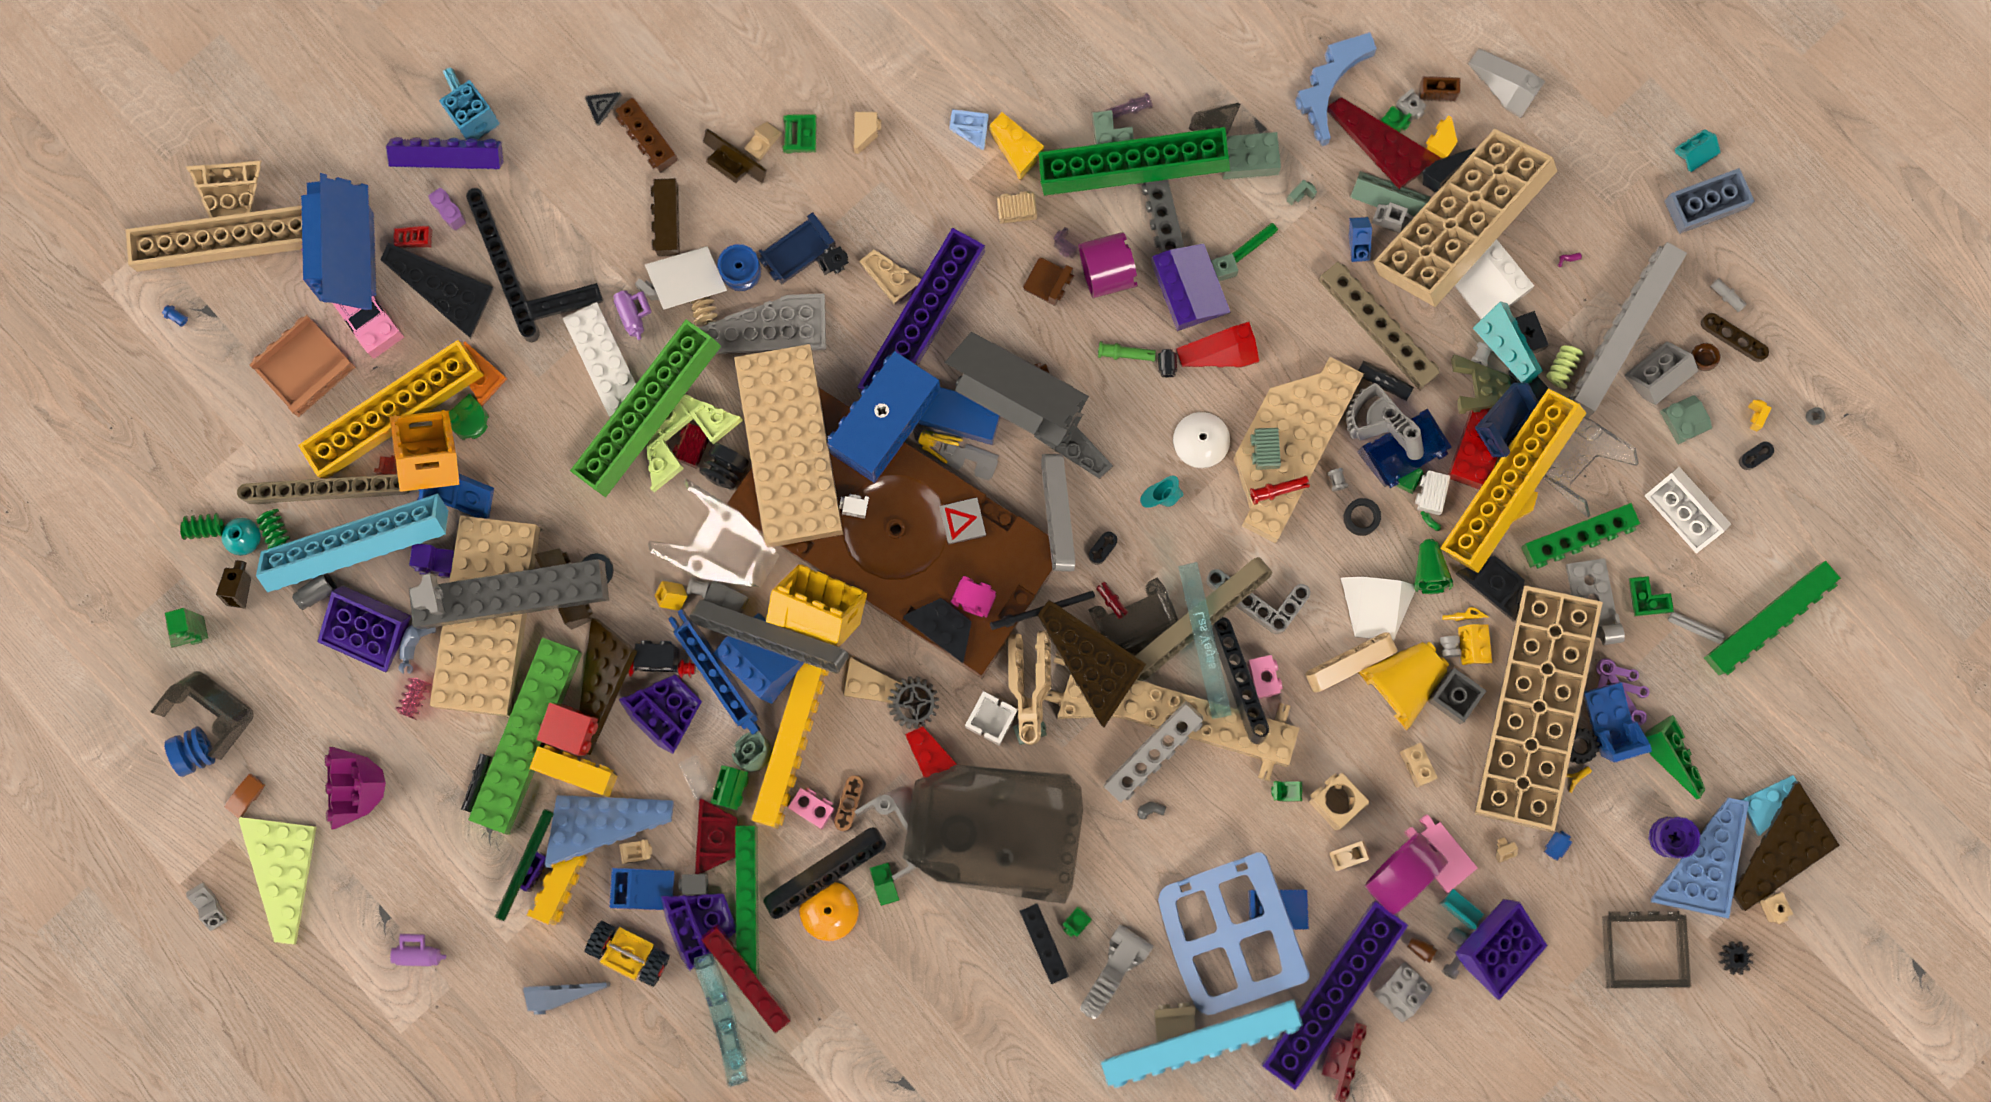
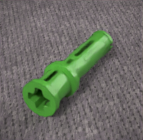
[1098,341,1156,362]

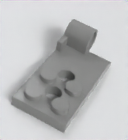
[1566,558,1625,645]

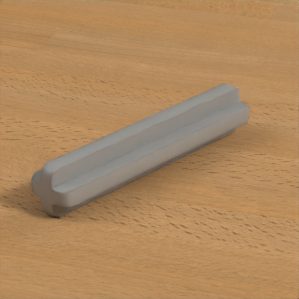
[1668,612,1725,644]

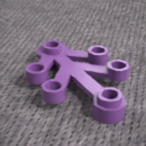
[1596,658,1650,726]

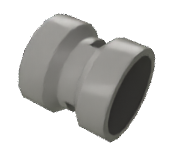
[1440,636,1461,658]

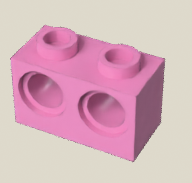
[788,788,835,830]

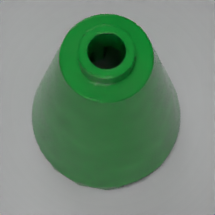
[1414,539,1454,594]

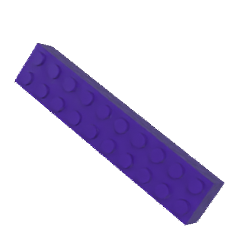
[857,228,985,393]
[1260,902,1408,1091]

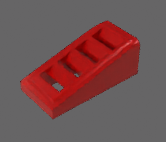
[394,226,432,248]

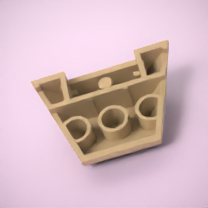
[186,161,261,218]

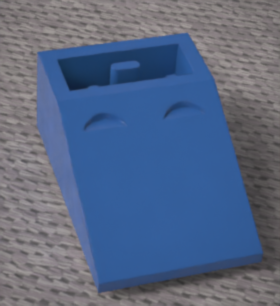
[610,868,675,910]
[1248,890,1309,930]

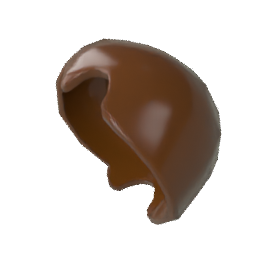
[1691,343,1721,371]

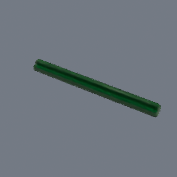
[495,809,554,921]

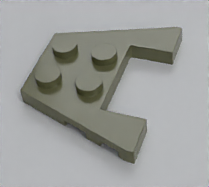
[1451,354,1511,414]

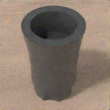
[292,573,337,610]

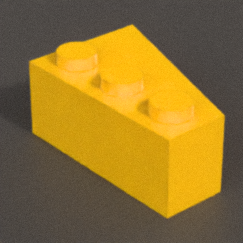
[990,112,1044,180]

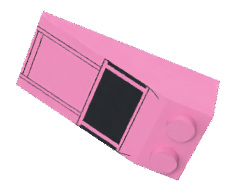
[333,296,404,359]

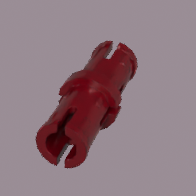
[1096,582,1128,619]

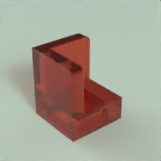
[374,455,397,475]

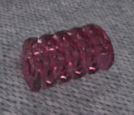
[395,677,432,720]

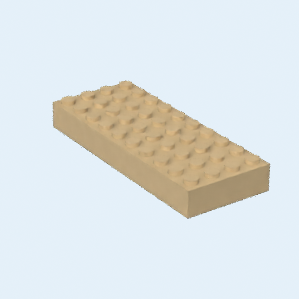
[1373,129,1557,307]
[734,344,843,548]
[430,516,540,717]

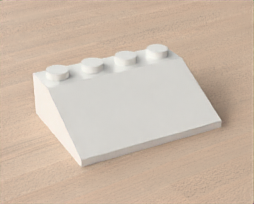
[1455,239,1534,319]

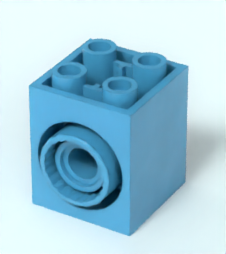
[439,80,500,140]

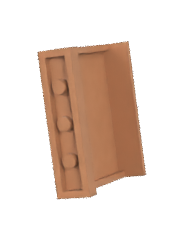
[249,315,356,418]

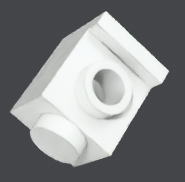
[839,494,869,519]

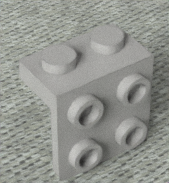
[1373,963,1432,1023]

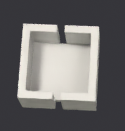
[965,691,1018,746]

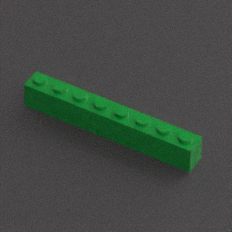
[1704,560,1841,676]
[735,826,759,979]

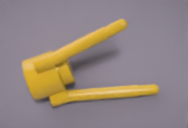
[918,430,963,464]

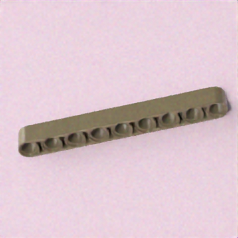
[237,474,410,504]
[1135,557,1272,681]

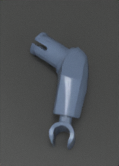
[398,625,436,674]

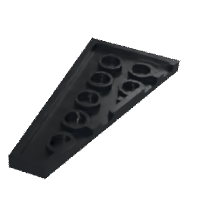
[380,243,494,339]

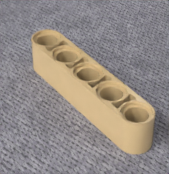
[1305,632,1397,692]

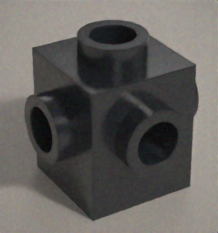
[816,246,849,275]

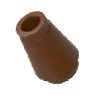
[1407,937,1438,963]

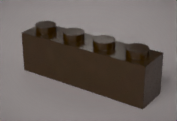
[650,178,680,257]

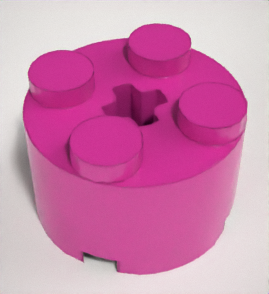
[951,576,996,617]

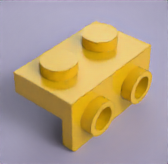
[1458,624,1492,665]

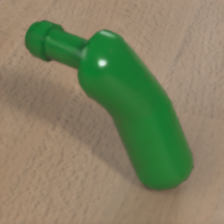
[1420,511,1442,531]

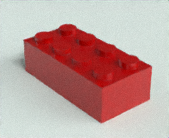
[1448,409,1497,490]

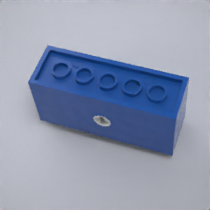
[827,351,941,483]

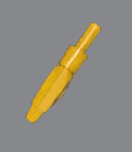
[1442,607,1489,621]

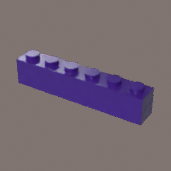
[386,137,504,169]

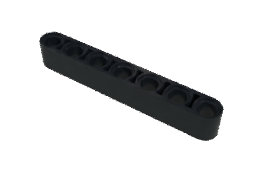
[1211,617,1269,745]
[763,827,886,919]

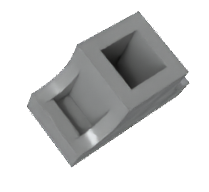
[1372,202,1414,233]
[409,574,445,616]

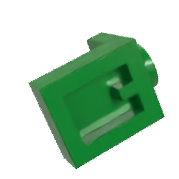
[1381,105,1412,132]
[1062,907,1092,938]

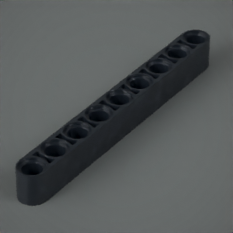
[466,188,540,342]

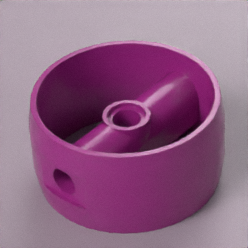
[1364,832,1448,915]

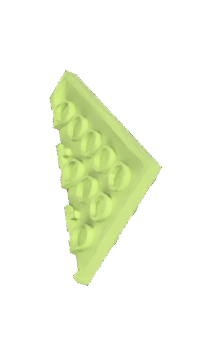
[239,817,317,945]

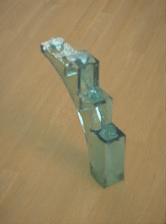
[694,953,748,1087]

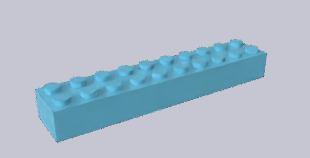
[256,494,448,592]
[1101,999,1302,1088]

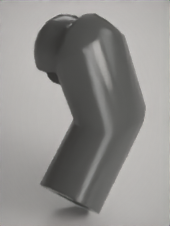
[1137,801,1166,820]

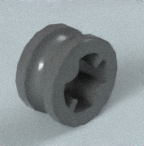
[1806,407,1826,425]

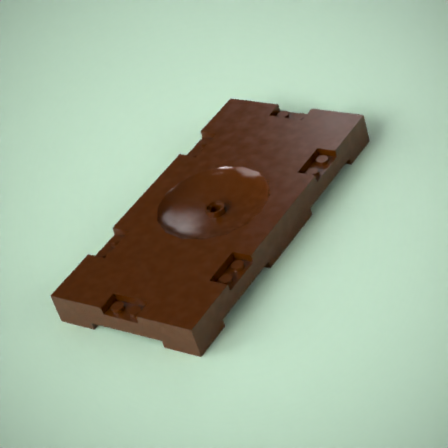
[724,387,1054,679]

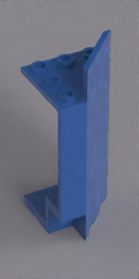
[301,173,377,310]

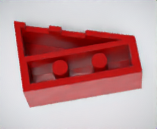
[905,727,965,790]

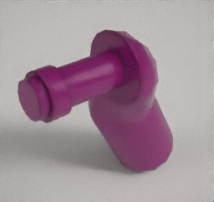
[1558,252,1582,267]

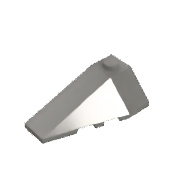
[1468,49,1545,118]

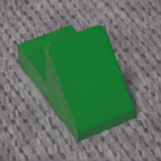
[870,862,900,906]

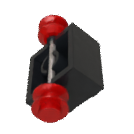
[628,640,696,678]

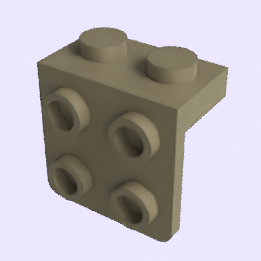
[1154,1002,1196,1043]

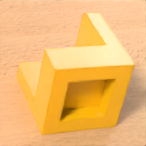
[654,581,688,610]

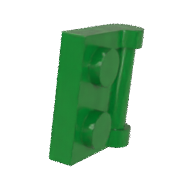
[783,114,817,154]

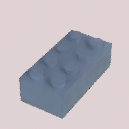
[1664,168,1755,234]

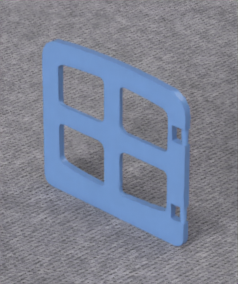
[1158,852,1309,1015]

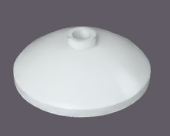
[1173,412,1230,468]

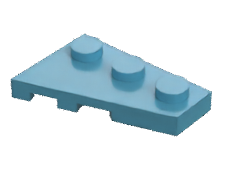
[1741,775,1796,836]

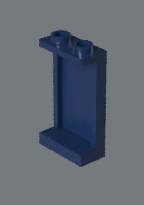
[758,212,836,285]
[1475,383,1539,457]

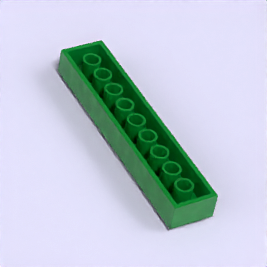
[1039,127,1230,196]

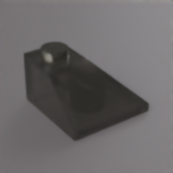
[1189,103,1241,136]

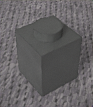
[679,874,708,895]

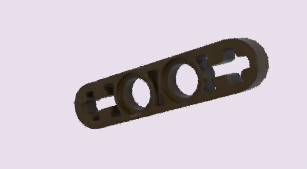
[1701,313,1769,362]

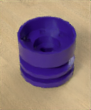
[1649,817,1700,859]

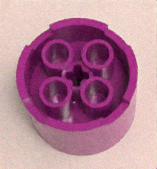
[1078,232,1138,299]

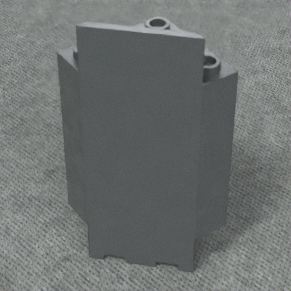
[944,331,1089,448]

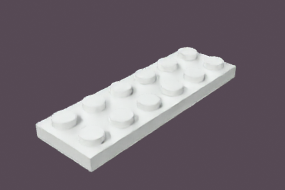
[563,302,636,418]

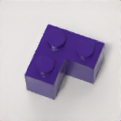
[409,544,454,578]

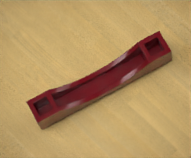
[701,924,791,1034]

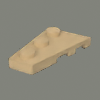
[859,250,921,305]
[844,658,904,703]

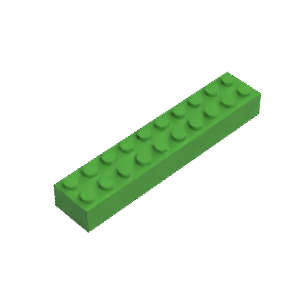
[570,319,721,498]
[468,638,582,835]

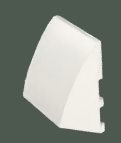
[1340,577,1415,641]

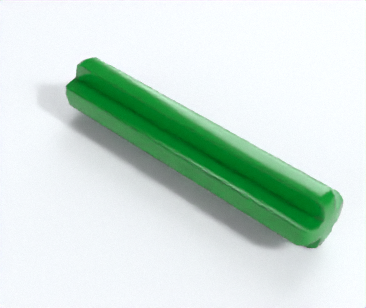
[1233,223,1278,263]

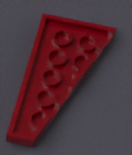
[1327,97,1441,189]

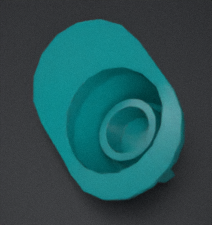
[1140,475,1184,508]

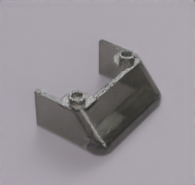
[150,671,254,760]

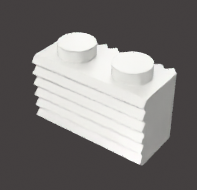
[1415,471,1450,515]

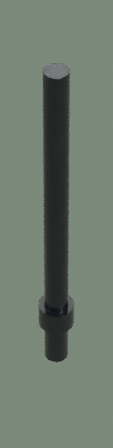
[990,591,1095,630]

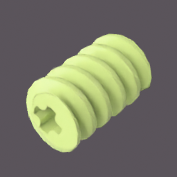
[1546,345,1584,389]

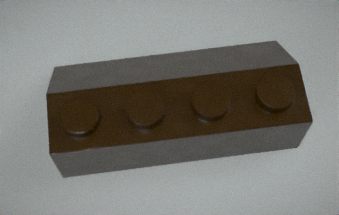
[534,548,593,630]

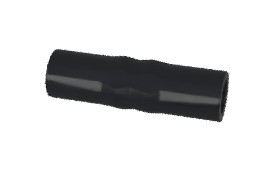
[1358,360,1414,401]

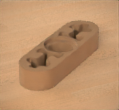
[834,776,864,832]

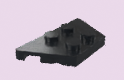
[1456,555,1525,622]
[903,598,972,664]

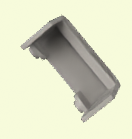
[854,786,942,881]

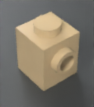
[1759,892,1793,924]

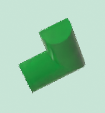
[1628,576,1674,617]

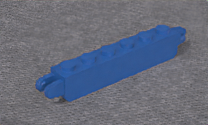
[668,609,761,735]

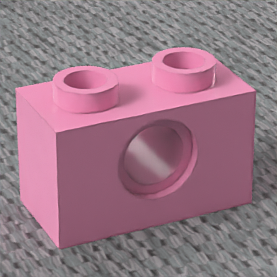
[1247,655,1283,699]

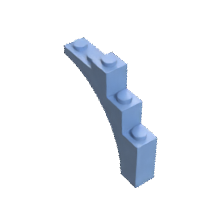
[1295,32,1377,146]

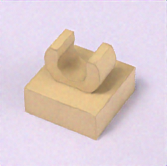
[1496,837,1518,863]

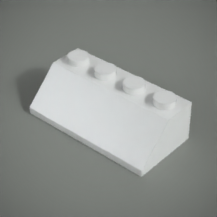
[1645,467,1731,553]

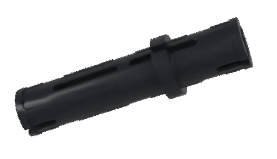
[461,753,492,812]

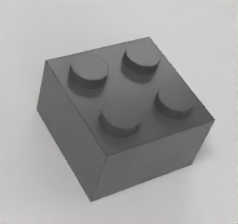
[1428,668,1486,724]

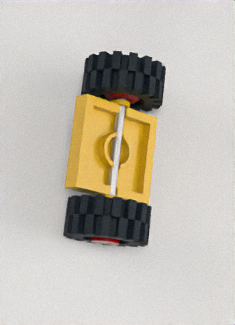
[584,920,670,987]

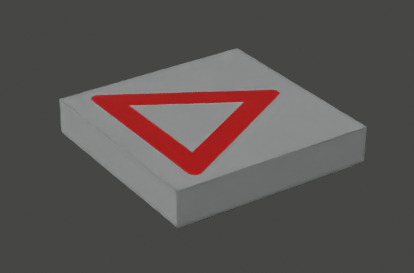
[939,498,986,545]

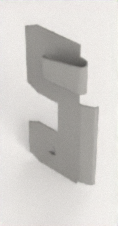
[938,439,999,481]

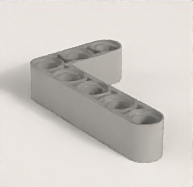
[1206,569,1310,634]

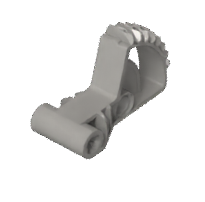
[1346,383,1424,460]
[1081,924,1153,1019]

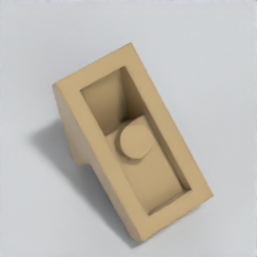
[744,122,782,161]
[1329,840,1370,871]

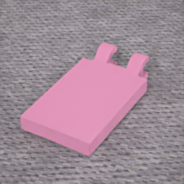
[1404,815,1478,893]

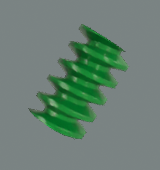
[256,509,290,549]
[180,513,224,540]

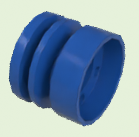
[164,726,215,777]

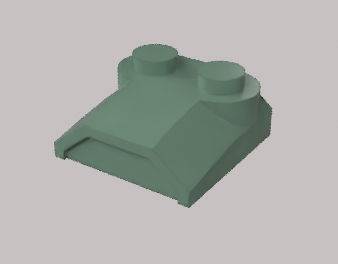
[1660,395,1712,445]

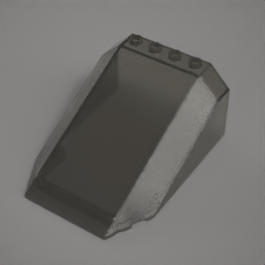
[903,765,1083,904]

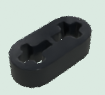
[1739,442,1774,470]
[1089,532,1118,565]

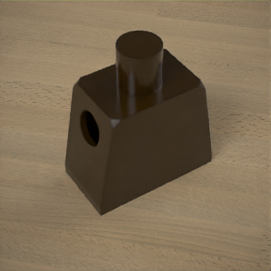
[216,560,251,609]

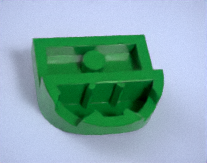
[449,393,489,440]

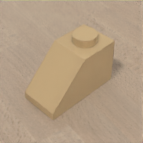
[854,112,882,154]

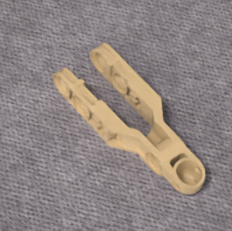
[1008,630,1051,745]

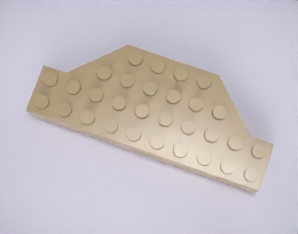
[1233,357,1364,544]

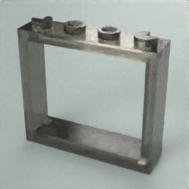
[1602,911,1691,989]

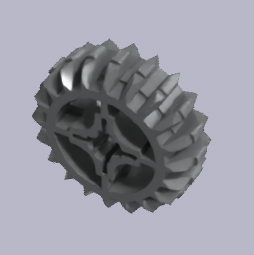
[887,676,939,729]

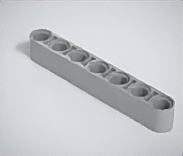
[1041,454,1075,572]

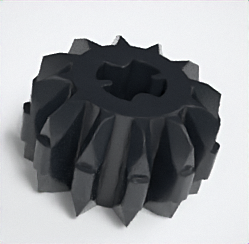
[1719,941,1754,975]

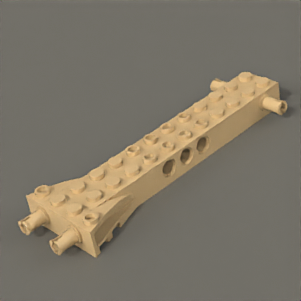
[1044,651,1299,781]

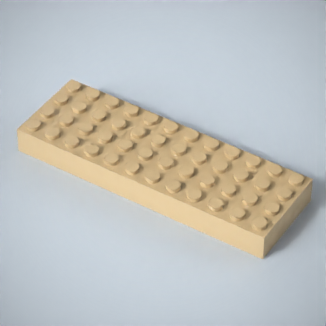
[1474,585,1603,833]

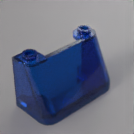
[1358,408,1452,489]

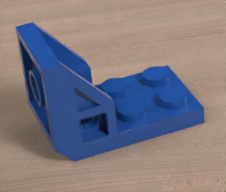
[1583,682,1652,763]

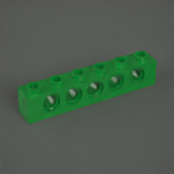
[1521,503,1641,569]

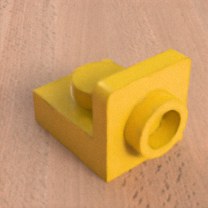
[1748,400,1771,432]

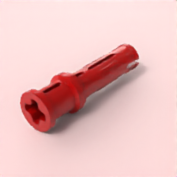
[1250,476,1310,505]

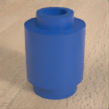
[1544,831,1572,861]

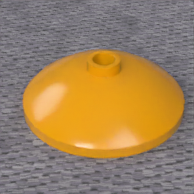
[800,882,859,941]

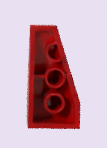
[1176,322,1259,368]

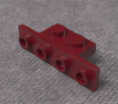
[1321,1022,1367,1102]

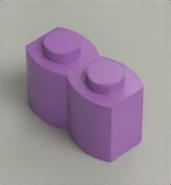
[429,188,466,231]

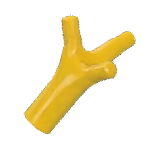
[1566,766,1592,793]

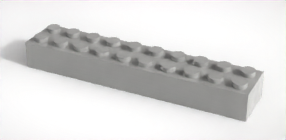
[1568,242,1687,420]

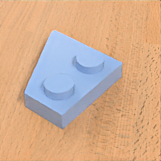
[950,109,989,150]

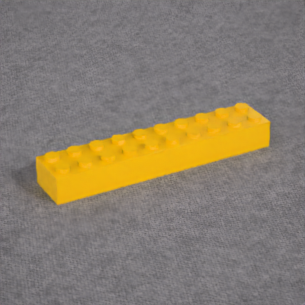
[298,340,484,479]
[1440,389,1586,573]
[752,663,829,829]

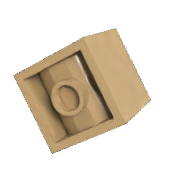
[1309,773,1369,831]

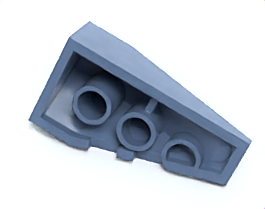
[523,982,610,1015]

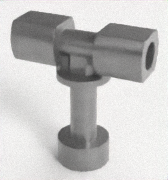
[1442,927,1467,980]

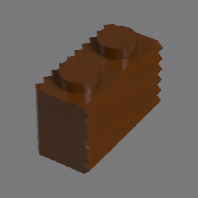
[1419,76,1460,102]

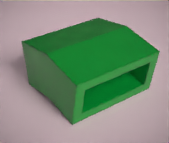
[1392,461,1424,494]

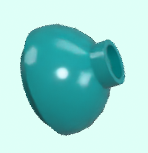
[221,518,261,556]

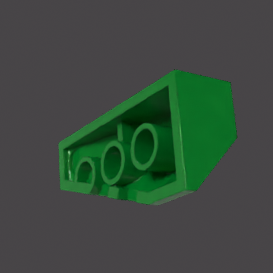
[1644,715,1706,800]

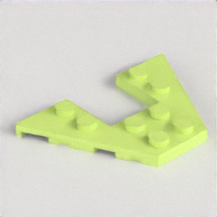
[647,394,743,492]

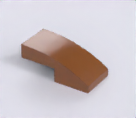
[224,773,265,819]

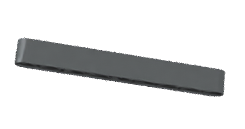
[689,600,849,673]

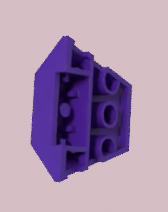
[619,675,702,754]
[661,894,736,971]

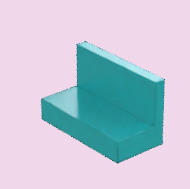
[1675,129,1721,172]
[1440,889,1484,930]

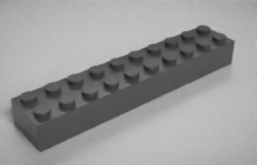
[409,559,609,629]

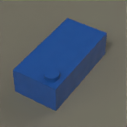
[919,387,1001,445]

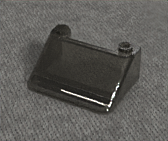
[1088,577,1178,656]

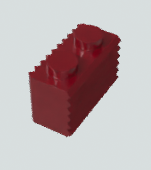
[673,423,709,469]

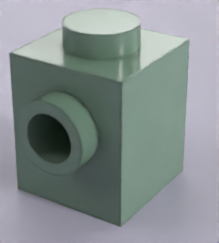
[1211,253,1239,282]

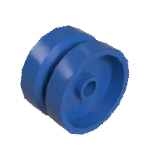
[717,244,761,291]

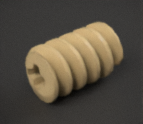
[691,295,717,326]

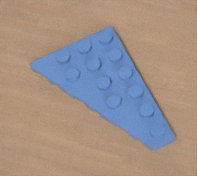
[545,795,674,867]
[1651,798,1749,918]

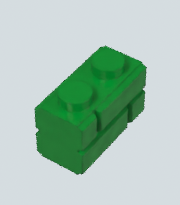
[710,765,749,810]

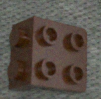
[1023,258,1075,306]

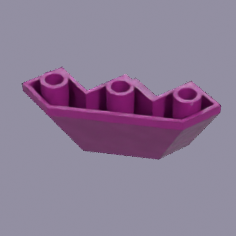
[325,747,386,830]

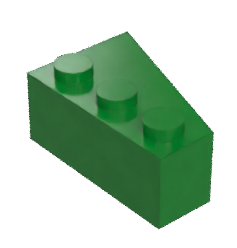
[165,608,208,648]

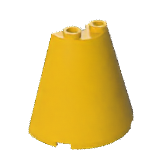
[1358,642,1449,731]

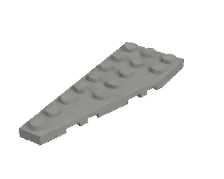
[699,294,826,354]

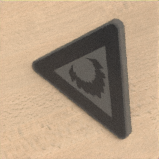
[585,92,622,126]

